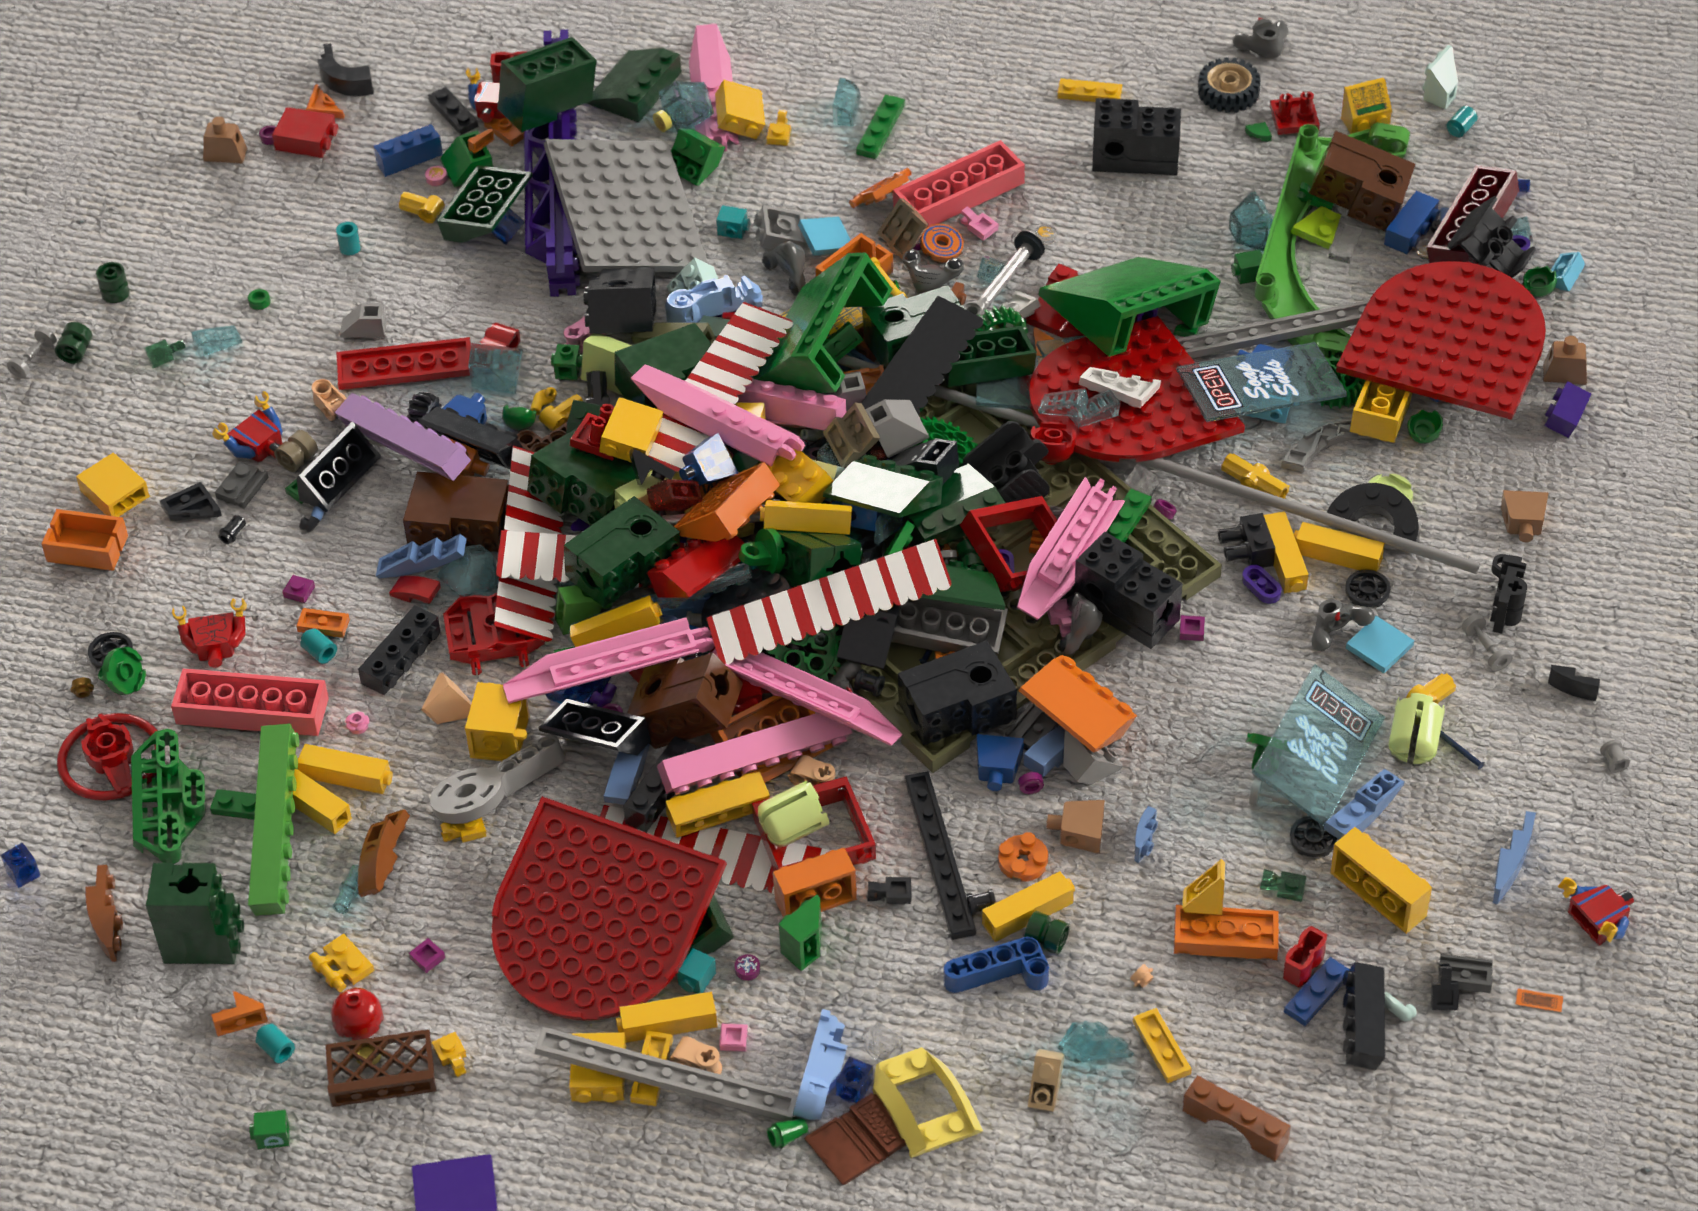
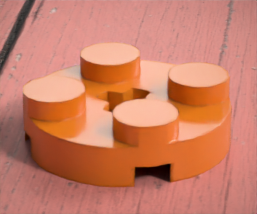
[998,832,1048,881]

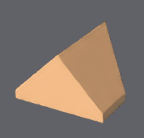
[421,672,472,725]

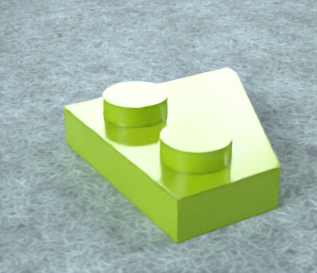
[1290,206,1341,250]

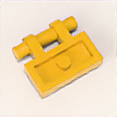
[308,933,374,992]

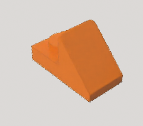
[211,991,268,1036]

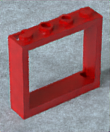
[960,496,1057,592]
[752,776,876,871]

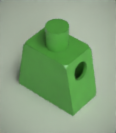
[555,586,612,635]

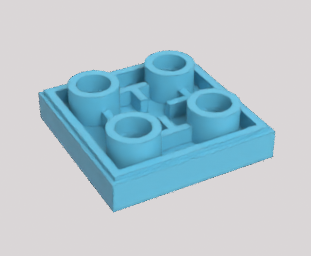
[798,217,851,256]
[1346,616,1415,673]

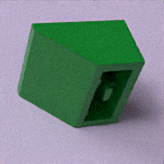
[671,129,725,186]
[440,130,493,188]
[779,894,822,971]

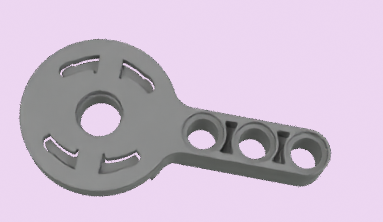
[430,734,565,824]

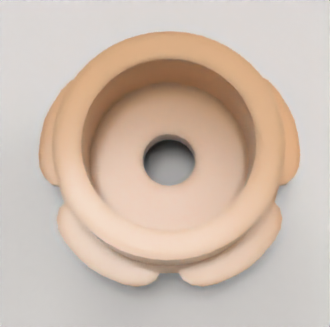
[1130,964,1154,988]

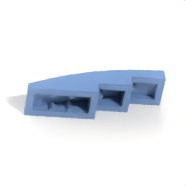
[376,534,466,579]
[604,744,650,805]
[1493,811,1536,904]

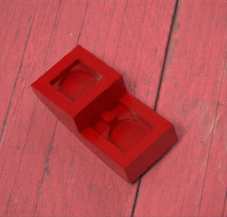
[389,576,441,604]

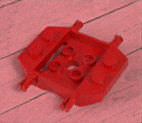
[443,589,545,675]

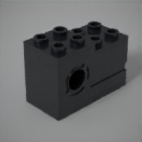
[1092,98,1181,176]
[583,267,657,334]
[1074,531,1182,649]
[898,640,1017,746]

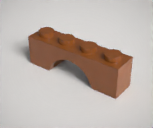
[1182,1075,1291,1161]

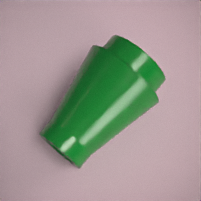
[767,1118,808,1148]

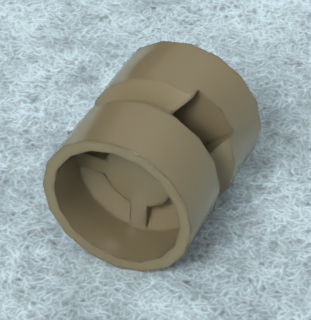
[274,430,318,472]

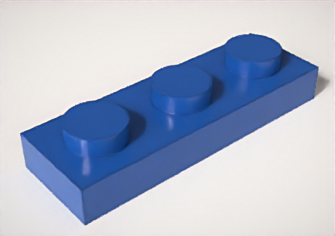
[1284,957,1349,1026]

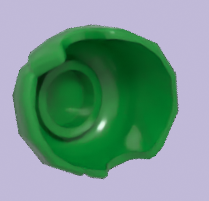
[1523,266,1557,298]
[502,405,536,431]
[1407,409,1443,444]

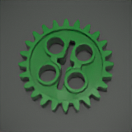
[916,416,978,468]
[766,626,842,682]

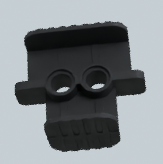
[1447,196,1536,278]
[962,421,1050,503]

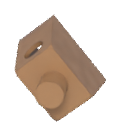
[203,116,247,164]
[1543,336,1587,385]
[1501,490,1548,542]
[1047,800,1105,853]

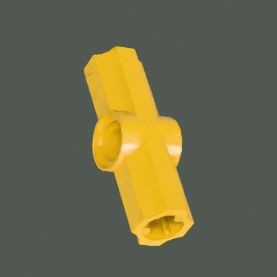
[1221,453,1289,499]

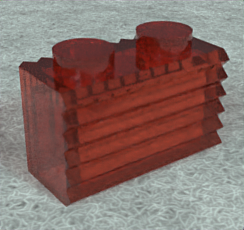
[647,479,703,511]

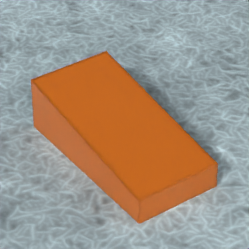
[468,128,494,154]

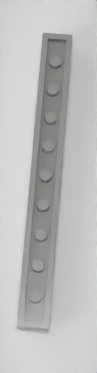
[1177,300,1369,358]
[535,1027,798,1121]

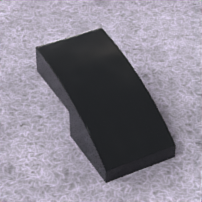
[1548,665,1600,701]

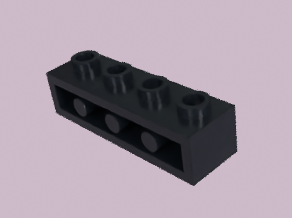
[358,605,441,695]
[623,736,696,833]
[1343,962,1385,1070]

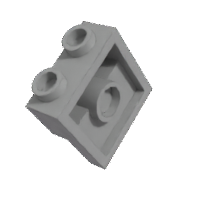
[754,205,807,249]

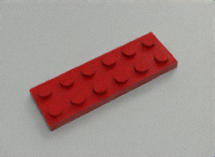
[336,337,473,390]

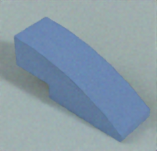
[1024,726,1065,778]

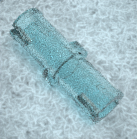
[333,865,359,914]

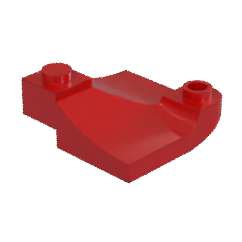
[1026,264,1086,340]

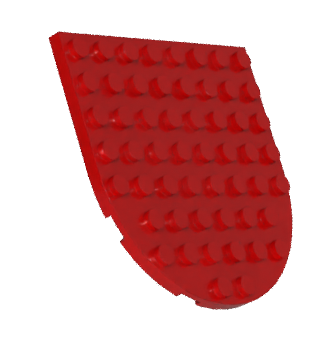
[1336,261,1546,420]
[1029,316,1245,462]
[491,796,727,1021]

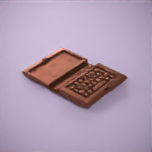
[804,1092,907,1185]

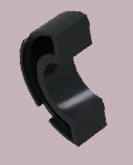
[1327,483,1420,543]

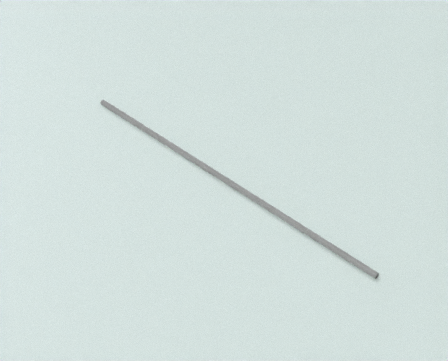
[836,355,1480,574]

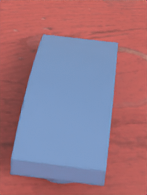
[1134,806,1158,863]

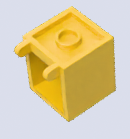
[465,682,530,761]

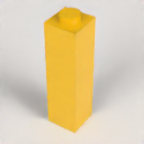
[760,500,852,535]
[1264,511,1309,593]
[1294,522,1385,572]
[570,595,662,647]
[298,744,393,794]
[293,769,352,835]
[982,871,1075,942]
[616,992,718,1043]

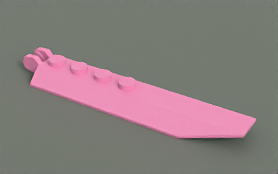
[689,24,739,151]
[631,364,805,466]
[1017,477,1125,620]
[503,617,715,703]
[709,649,902,746]

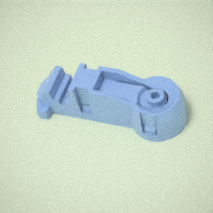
[665,275,763,323]
[793,1009,847,1120]

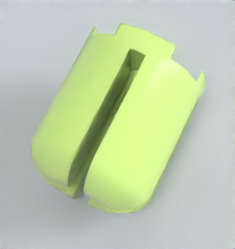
[1388,693,1445,764]
[758,780,830,847]

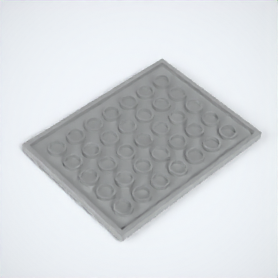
[544,139,708,272]

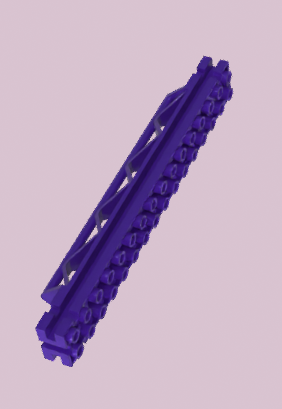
[524,29,580,297]

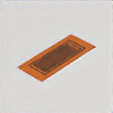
[1516,989,1563,1012]

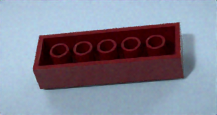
[1427,165,1519,263]

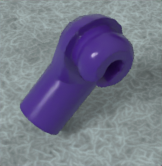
[590,683,617,707]

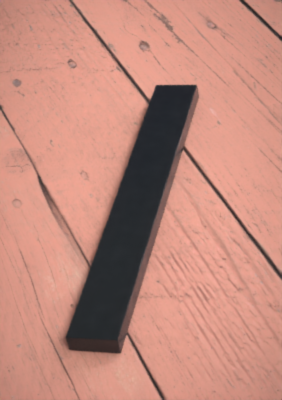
[905,771,976,940]

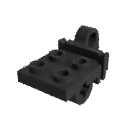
[1490,554,1527,634]

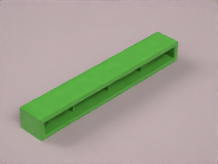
[248,724,300,916]

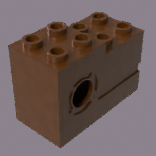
[1309,130,1415,232]
[403,471,509,552]
[627,653,743,749]

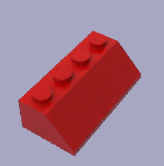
[647,536,751,598]

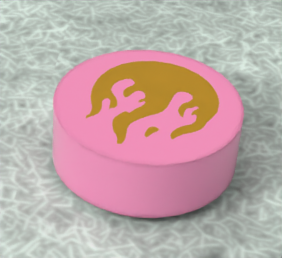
[425,166,447,186]

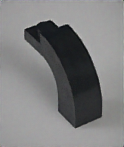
[317,43,374,96]

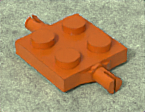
[849,167,912,208]

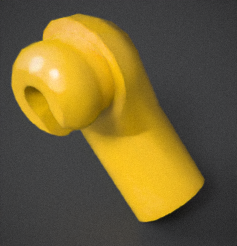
[530,387,557,416]

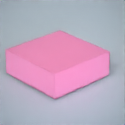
[719,1024,748,1052]

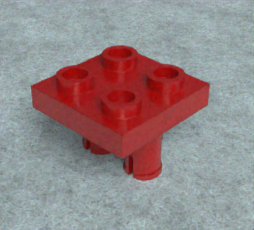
[1270,91,1320,135]
[570,404,615,461]

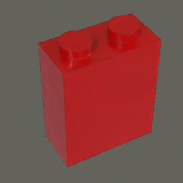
[272,107,338,158]

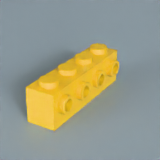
[666,771,770,838]

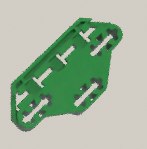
[131,729,206,864]

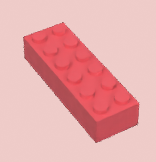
[893,140,1025,227]
[171,668,329,736]

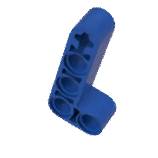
[944,937,1049,993]

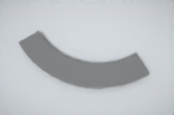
[1281,418,1380,473]

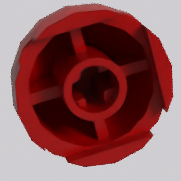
[1030,421,1077,465]
[331,988,384,1040]

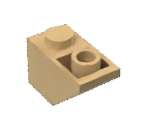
[1028,1049,1065,1112]

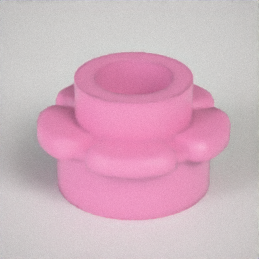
[345,712,370,734]

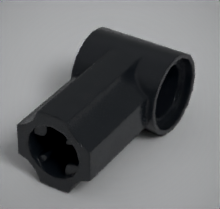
[586,371,610,405]

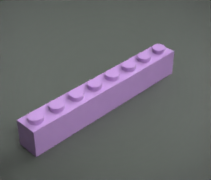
[335,393,471,481]

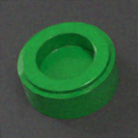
[248,289,271,310]

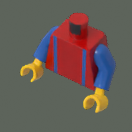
[466,68,506,123]
[212,391,283,462]
[1558,877,1634,946]

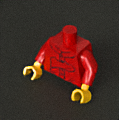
[172,598,247,668]

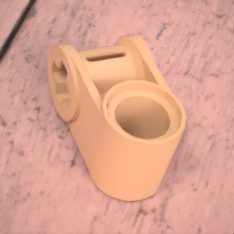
[312,379,347,421]
[788,755,836,786]
[670,1036,722,1074]

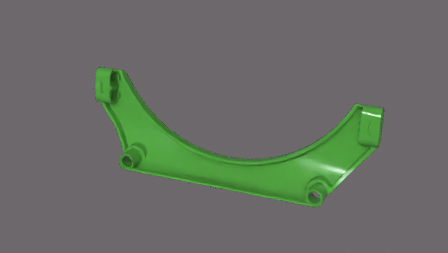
[1255,123,1410,361]

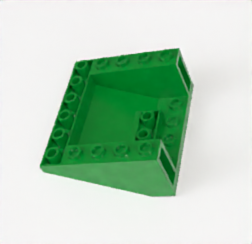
[752,252,893,393]
[1038,257,1221,357]

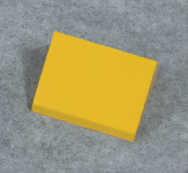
[1182,859,1225,915]

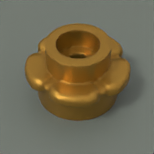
[70,677,94,698]

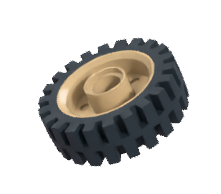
[1198,57,1261,113]

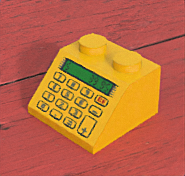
[1341,77,1392,134]

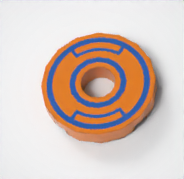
[920,224,964,263]

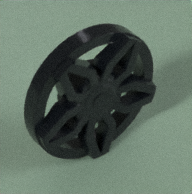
[1345,570,1391,607]
[88,632,133,669]
[1290,816,1337,857]

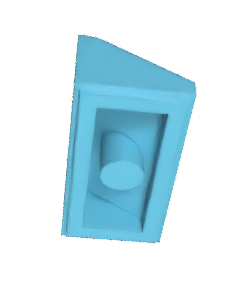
[1551,252,1585,291]

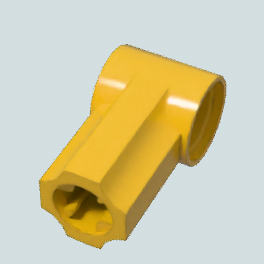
[398,192,445,224]
[539,394,583,432]
[1406,673,1456,704]

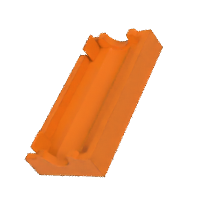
[1174,905,1279,960]

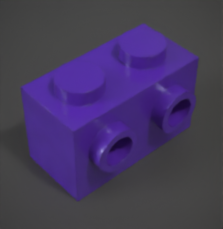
[1544,381,1592,438]

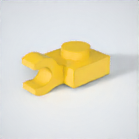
[766,110,791,146]
[440,817,487,843]
[431,1032,467,1077]

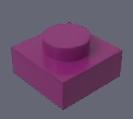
[282,575,315,604]
[1180,615,1205,641]
[409,938,446,973]

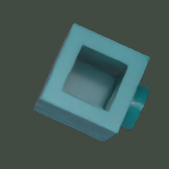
[716,205,751,239]
[677,948,716,994]

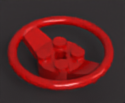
[57,713,158,801]

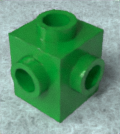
[551,344,583,380]

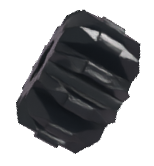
[407,392,442,423]

